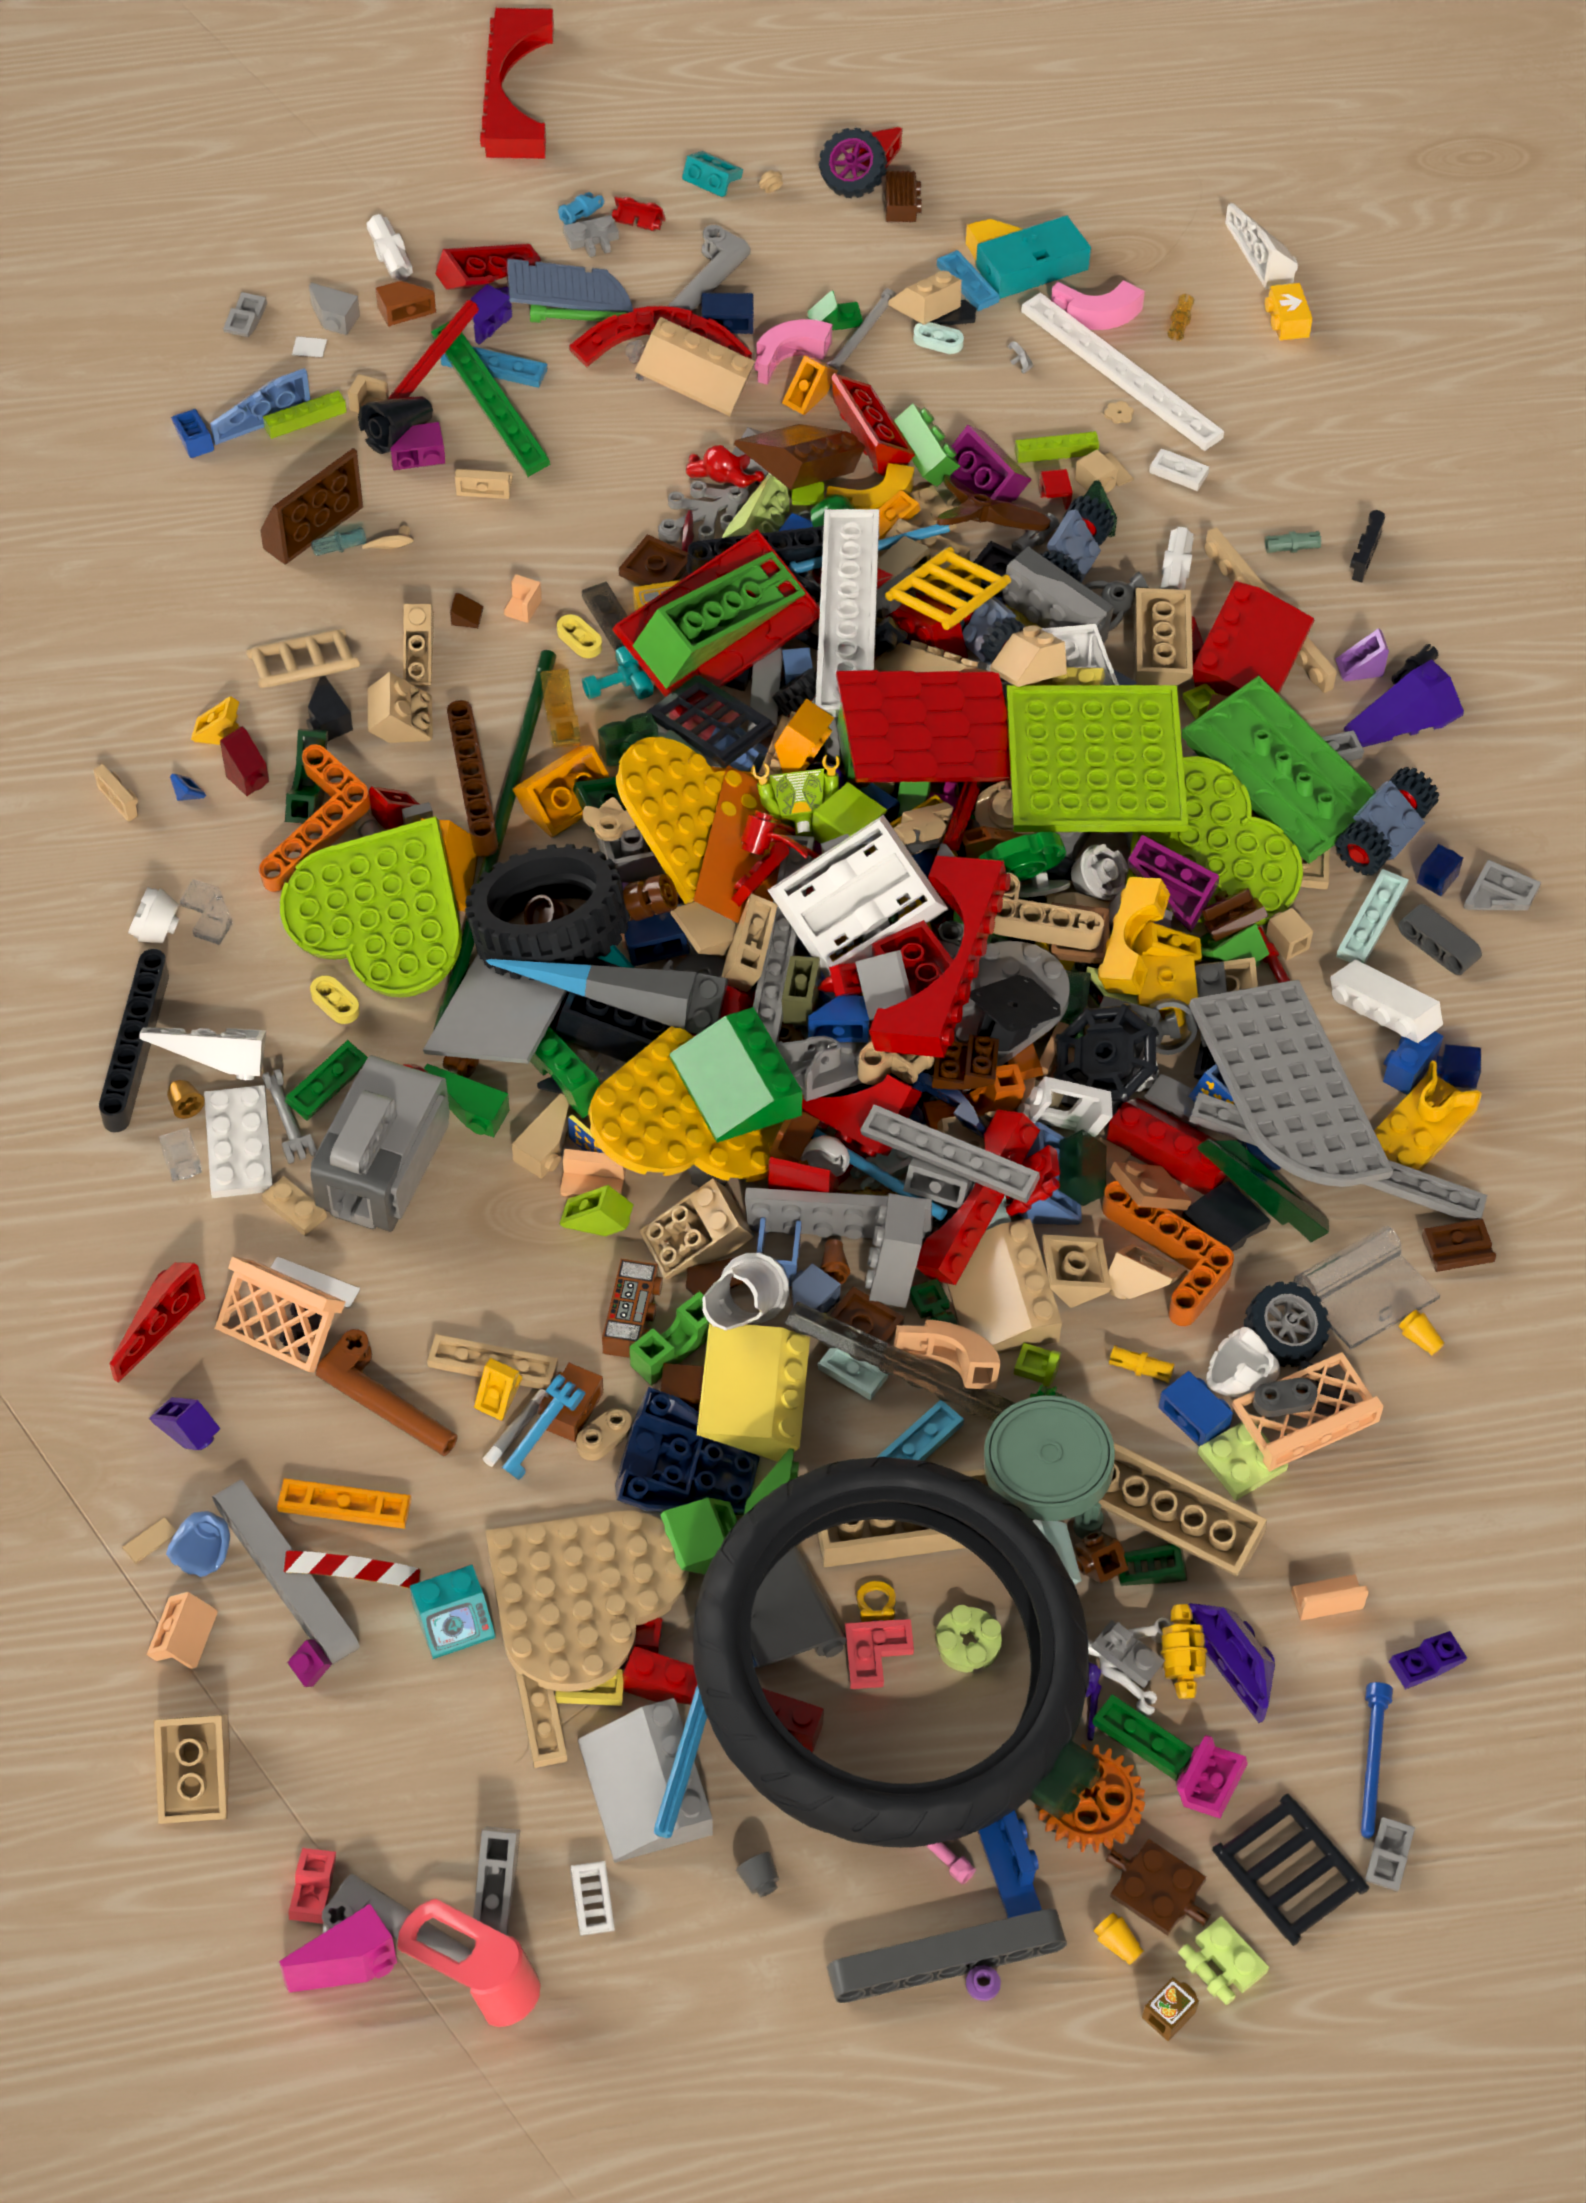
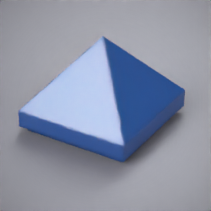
[170,773,206,801]

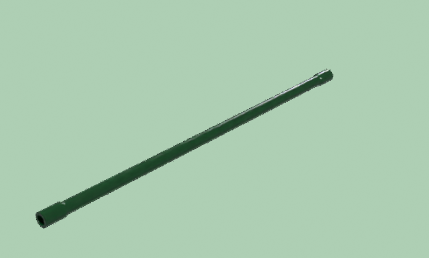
[434,650,557,1029]

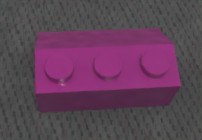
[950,425,1032,503]

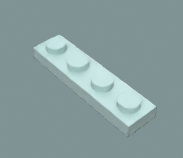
[1336,869,1409,964]

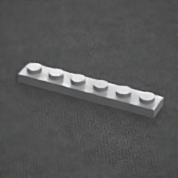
[860,1104,1040,1204]

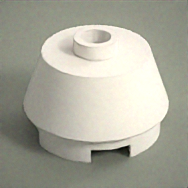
[1071,844,1129,900]
[128,887,180,943]

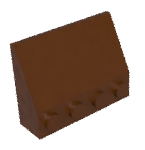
[734,424,866,490]
[260,448,363,565]

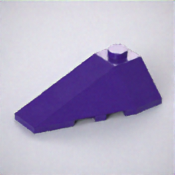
[1344,659,1464,748]

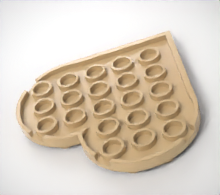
[485,1511,690,1692]

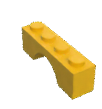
[1098,877,1170,995]

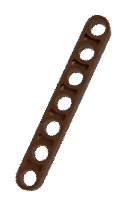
[447,700,499,857]

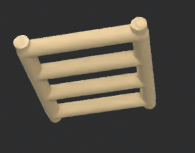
[246,629,360,688]

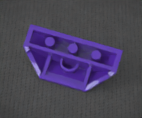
[1188,1603,1275,1723]

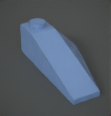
[210,368,310,445]

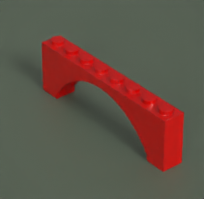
[480,8,554,159]
[869,855,1011,1058]
[690,985,922,1157]

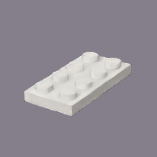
[204,1085,273,1198]

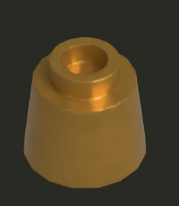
[167,1080,205,1119]

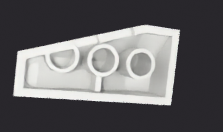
[1225,203,1298,289]
[139,1028,266,1080]

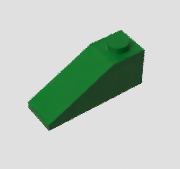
[424,1063,510,1138]

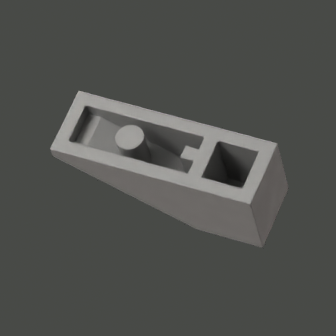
[473,1826,521,1936]

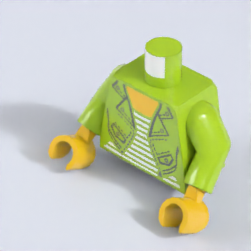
[751,754,840,837]

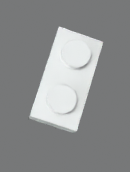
[1149,448,1209,491]

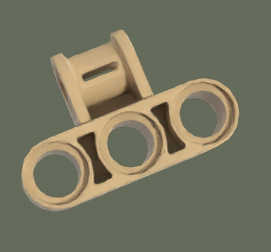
[857,1040,935,1085]

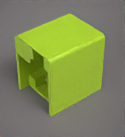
[812,782,887,854]

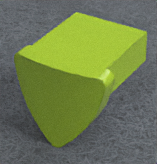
[1014,1343,1061,1387]

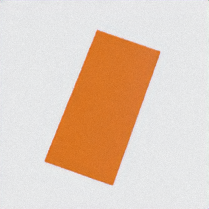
[693,765,789,924]

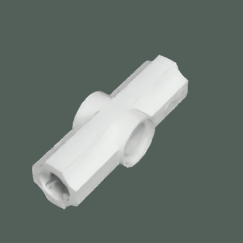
[367,214,413,281]
[1161,527,1194,590]

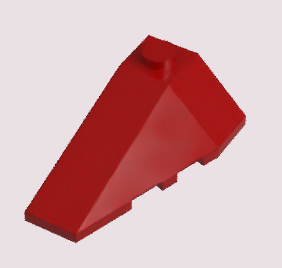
[435,244,542,290]
[109,1262,206,1383]

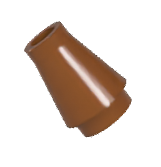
[820,1239,850,1285]

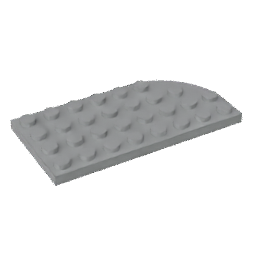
[1189,980,1394,1187]

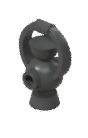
[1084,571,1149,631]
[1148,998,1199,1055]

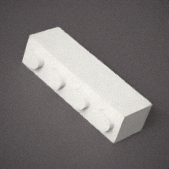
[1330,959,1443,1043]

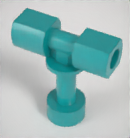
[582,646,653,699]

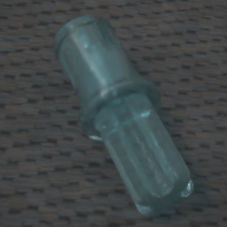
[311,527,366,556]

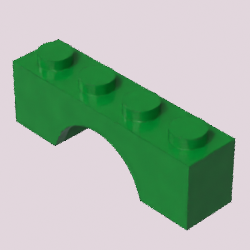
[530,1027,600,1118]

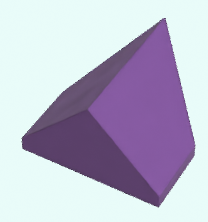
[1335,628,1389,681]

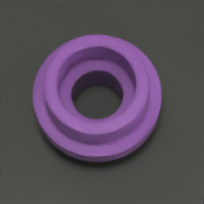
[966,1965,1001,2001]

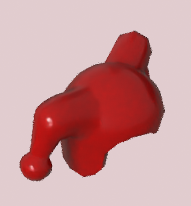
[686,445,765,488]

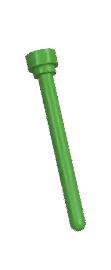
[530,304,626,323]

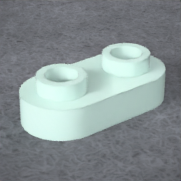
[913,322,964,354]

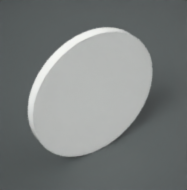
[1018,872,1070,898]

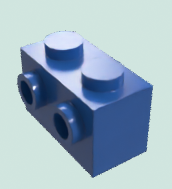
[1383,1031,1444,1095]

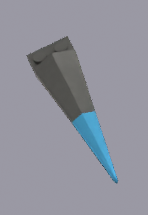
[486,959,728,1035]

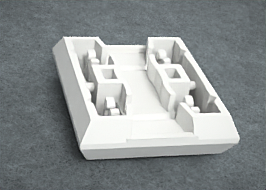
[767,815,948,978]

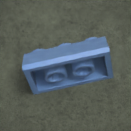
[1018,1122,1082,1225]

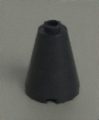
[358,396,433,454]

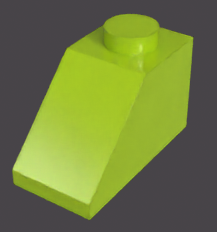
[559,1185,634,1237]

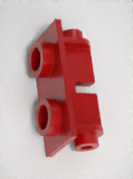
[612,197,666,231]

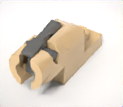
[893,802,953,855]

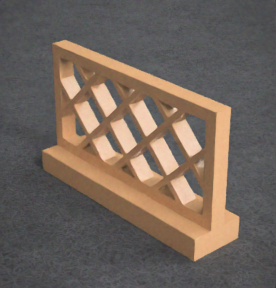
[215,1257,345,1373]
[1232,1352,1383,1471]

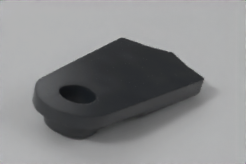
[931,299,977,325]

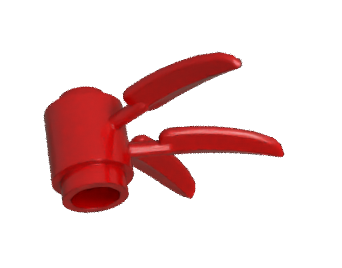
[741,810,820,859]

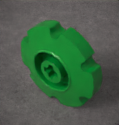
[978,832,1067,882]

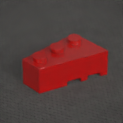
[886,593,968,661]

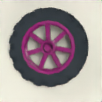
[819,128,887,198]

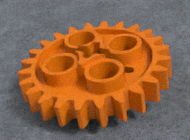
[1034,1744,1145,1853]

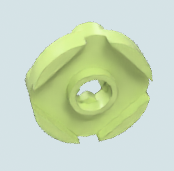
[935,1605,1002,1672]

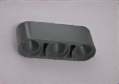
[1398,904,1482,975]

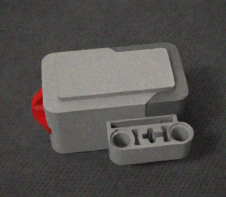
[310,1055,450,1232]

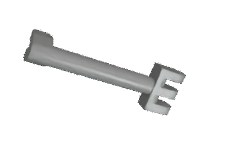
[262,1069,317,1164]

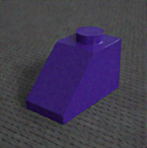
[149,1397,221,1450]

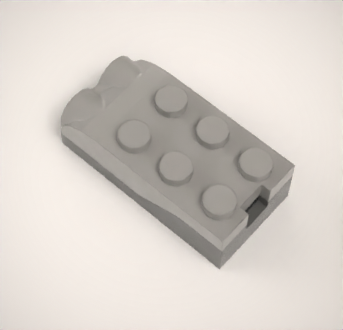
[1002,546,1114,643]

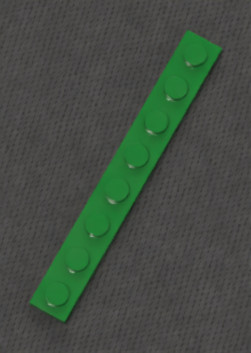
[431,321,551,477]

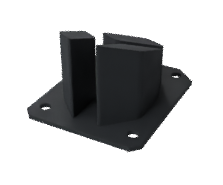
[970,975,1061,1051]

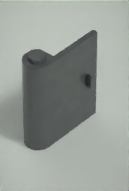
[750,1546,846,1668]

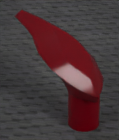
[682,510,694,552]

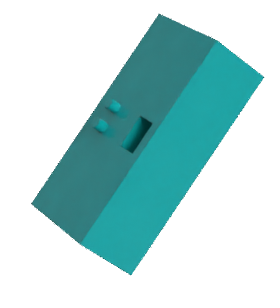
[976,215,1091,299]

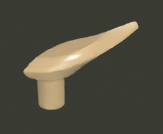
[362,525,414,549]

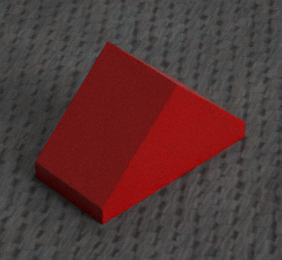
[369,786,420,830]

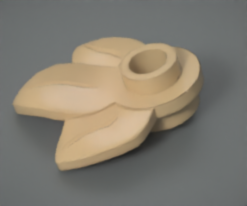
[583,797,636,841]

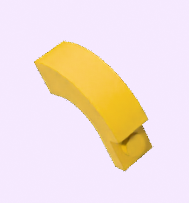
[826,463,914,509]

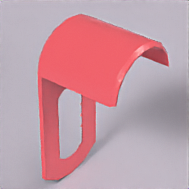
[397,1898,541,2027]

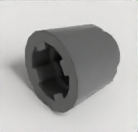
[736,1852,779,1897]

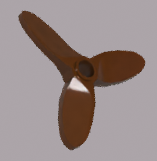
[936,475,1051,531]

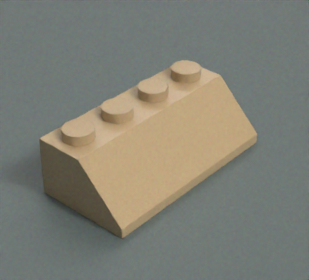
[635,317,755,416]
[1133,588,1193,685]
[874,640,988,672]

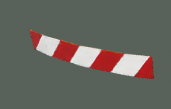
[284,1551,420,1588]

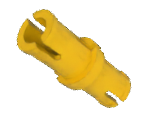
[1109,1345,1175,1383]

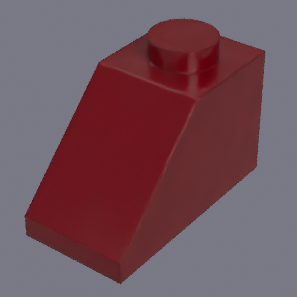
[220,726,269,796]

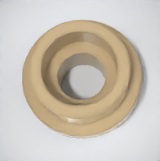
[759,170,783,193]

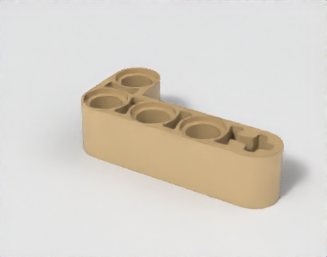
[993,873,1104,950]

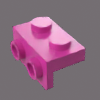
[1177,1735,1248,1819]

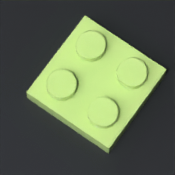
[1198,1422,1288,1501]

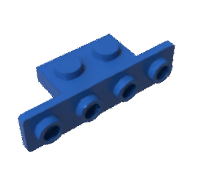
[977,1810,1042,1918]

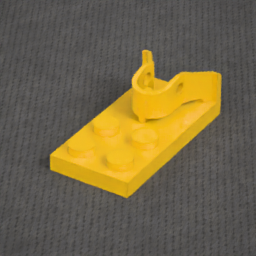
[1374,1060,1482,1171]

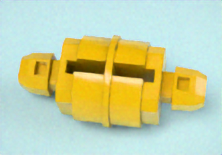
[1160,1604,1207,1699]

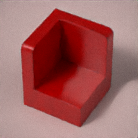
[1039,469,1073,510]

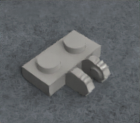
[563,215,619,257]

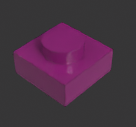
[287,1639,332,1687]

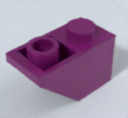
[390,422,445,471]

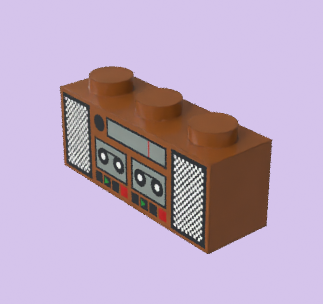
[602,1259,663,1358]

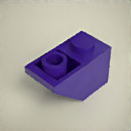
[471,284,512,345]

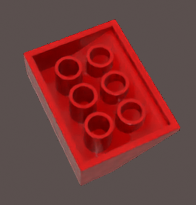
[1193,581,1315,697]

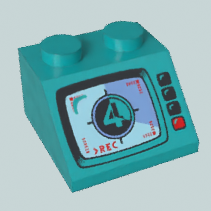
[410,1565,496,1659]

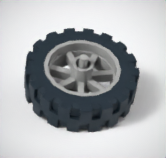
[1244,1281,1331,1367]

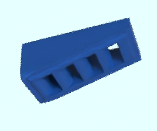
[171,409,214,458]

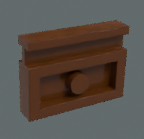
[1422,1219,1497,1272]

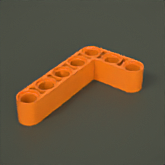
[259,744,370,892]
[1102,1181,1234,1326]

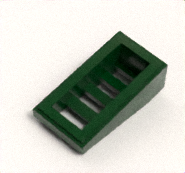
[1119,1544,1188,1586]

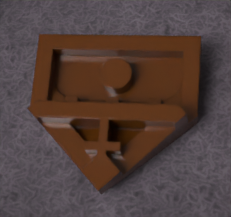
[1202,888,1268,942]

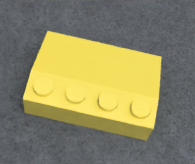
[696,1323,810,1462]

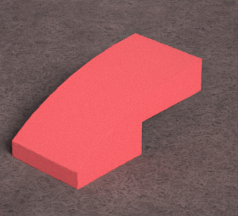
[288,1848,336,1924]

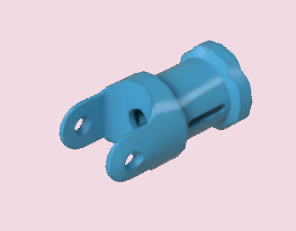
[558,192,604,225]

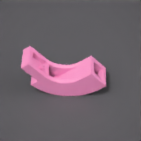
[1051,280,1145,330]
[755,319,832,385]

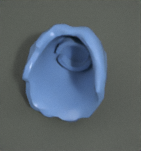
[166,1511,230,1577]

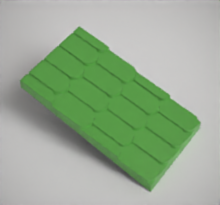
[1182,676,1376,864]

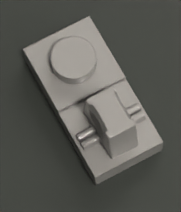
[1091,1620,1165,1688]

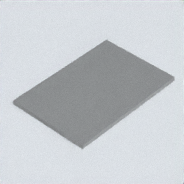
[423,954,568,1064]

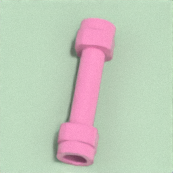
[926,1842,976,1885]

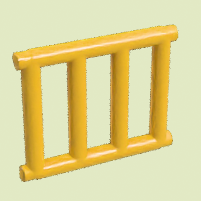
[885,547,1011,630]

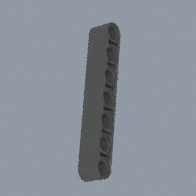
[827,1909,1067,2003]

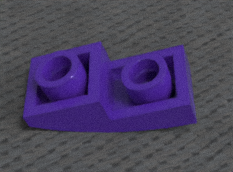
[1389,1631,1467,1689]

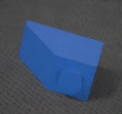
[808,996,869,1042]

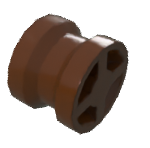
[443,1056,479,1078]

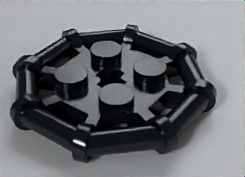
[1053,1003,1159,1103]

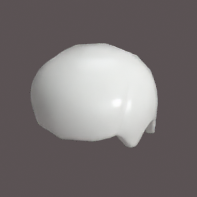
[801,1135,850,1177]

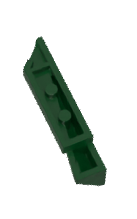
[1197,1139,1329,1242]

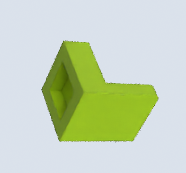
[792,482,824,507]

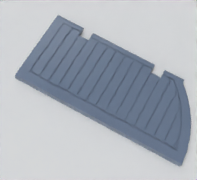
[507,259,633,313]

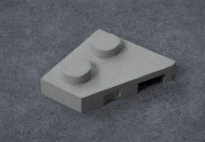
[1464,860,1541,910]

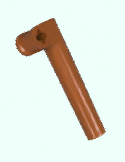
[315,1329,458,1456]

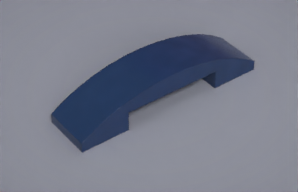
[889,1072,987,1138]

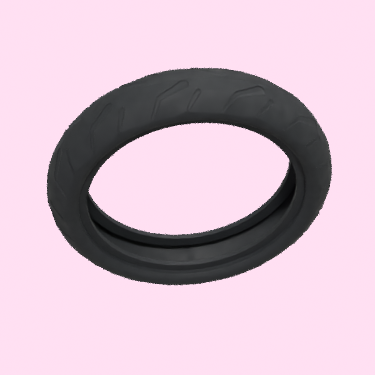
[693,1457,1089,1848]

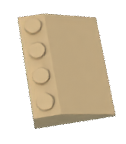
[947,1219,1062,1353]

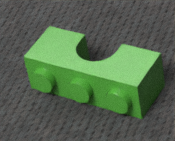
[630,1291,710,1386]

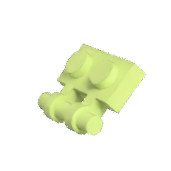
[1178,1916,1269,2005]

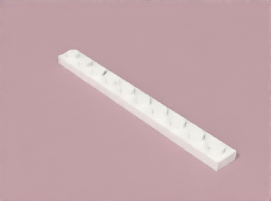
[1021,293,1224,451]

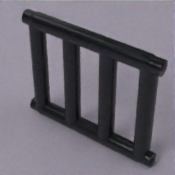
[1212,1793,1370,1946]

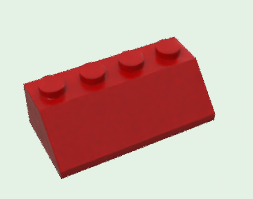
[831,373,915,476]
[1107,1097,1227,1195]

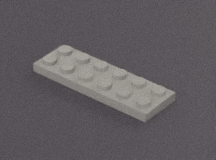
[745,1188,933,1242]

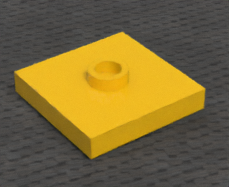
[1137,956,1198,1010]

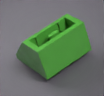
[660,1498,737,1574]

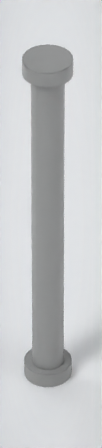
[827,289,896,374]

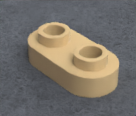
[576,1407,632,1461]

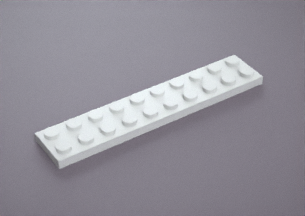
[815,509,879,717]

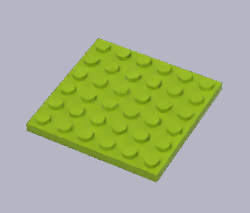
[1006,685,1188,832]

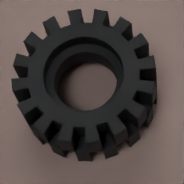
[772,668,817,716]

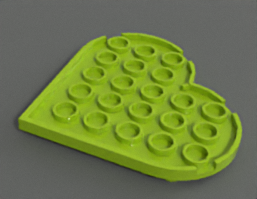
[1126,756,1303,926]
[280,816,462,998]

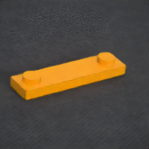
[277,1478,412,1529]

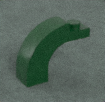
[285,729,328,824]

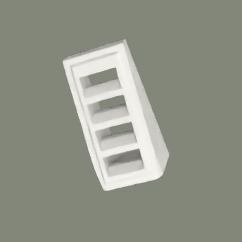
[570,1861,615,1936]

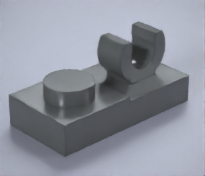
[876,567,925,619]

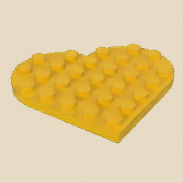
[616,737,792,904]
[588,1026,784,1182]

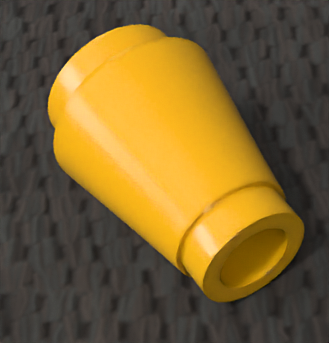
[1398,1309,1445,1356]
[1094,1912,1144,1965]

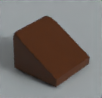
[450,593,484,629]

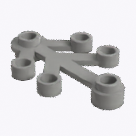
[658,480,749,544]

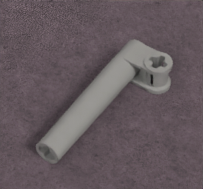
[668,225,751,311]
[322,1874,473,1962]

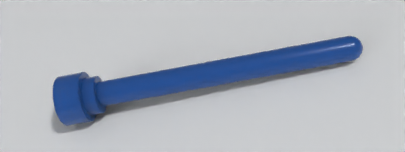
[1361,1682,1393,1839]

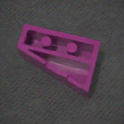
[1128,835,1219,933]

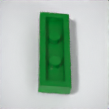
[285,1040,368,1121]
[1092,1694,1194,1781]

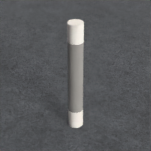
[483,1389,549,1467]

